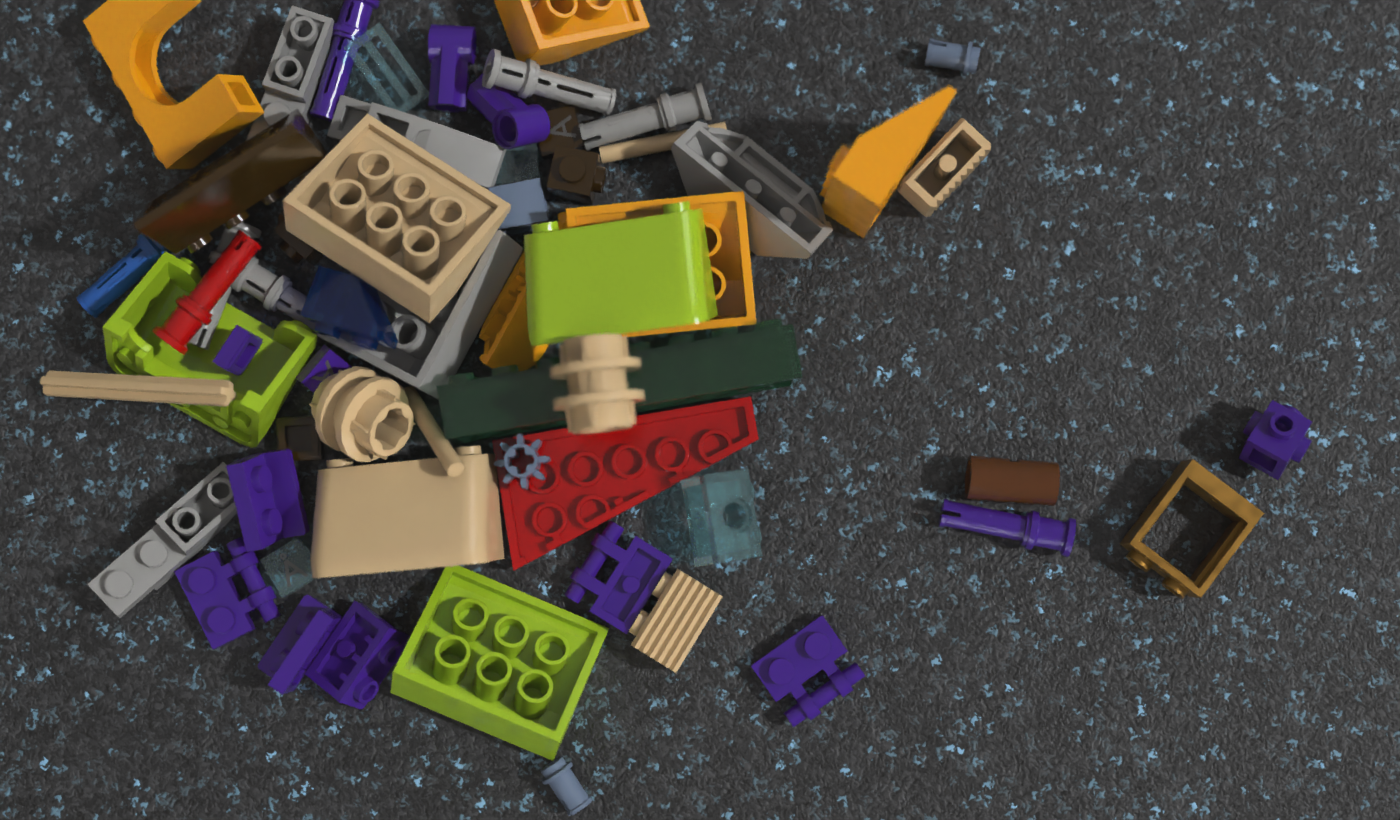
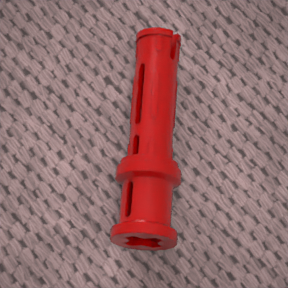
[152,230,262,355]

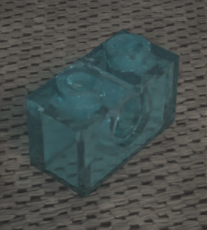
[681,469,762,567]

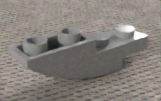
[246,5,334,141]
[327,95,507,189]
[87,462,237,618]

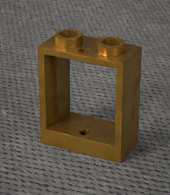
[1120,459,1264,599]

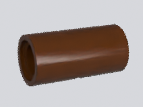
[964,455,1060,506]

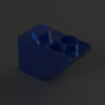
[300,266,398,351]

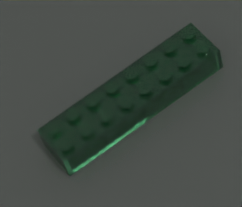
[437,319,802,444]

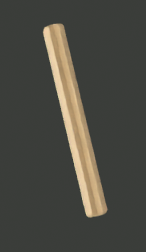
[40,371,236,407]

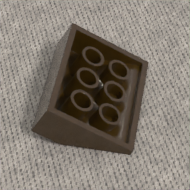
[133,108,328,254]

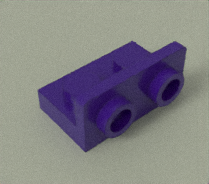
[226,448,310,552]
[258,595,343,695]
[305,600,410,709]

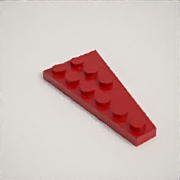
[492,396,759,571]

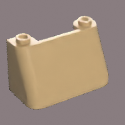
[311,445,504,578]

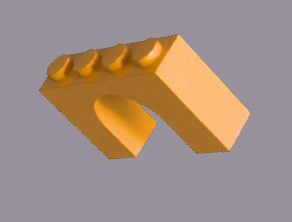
[83,0,264,169]

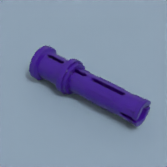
[309,0,380,122]
[939,499,1076,557]

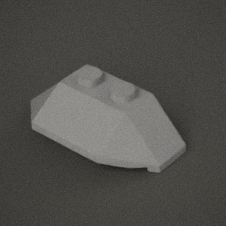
[671,121,833,259]

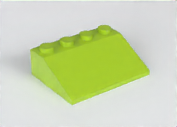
[390,565,609,761]

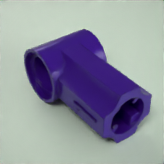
[428,24,477,113]
[466,74,550,149]

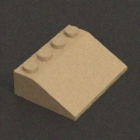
[283,113,511,324]

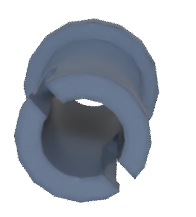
[925,38,981,76]
[540,756,592,816]

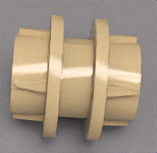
[549,334,645,434]
[309,366,415,462]

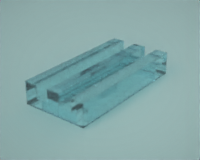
[344,22,429,113]

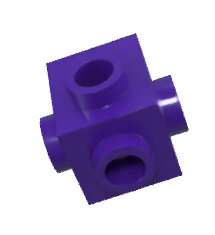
[1239,400,1313,480]

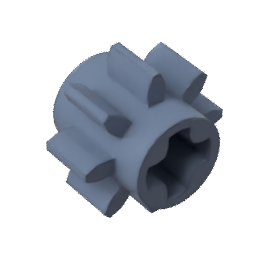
[494,433,551,490]

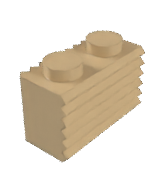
[897,118,991,217]
[629,569,723,673]

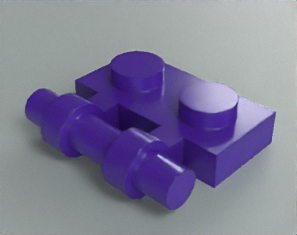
[564,520,673,634]
[174,537,281,650]
[750,615,865,727]

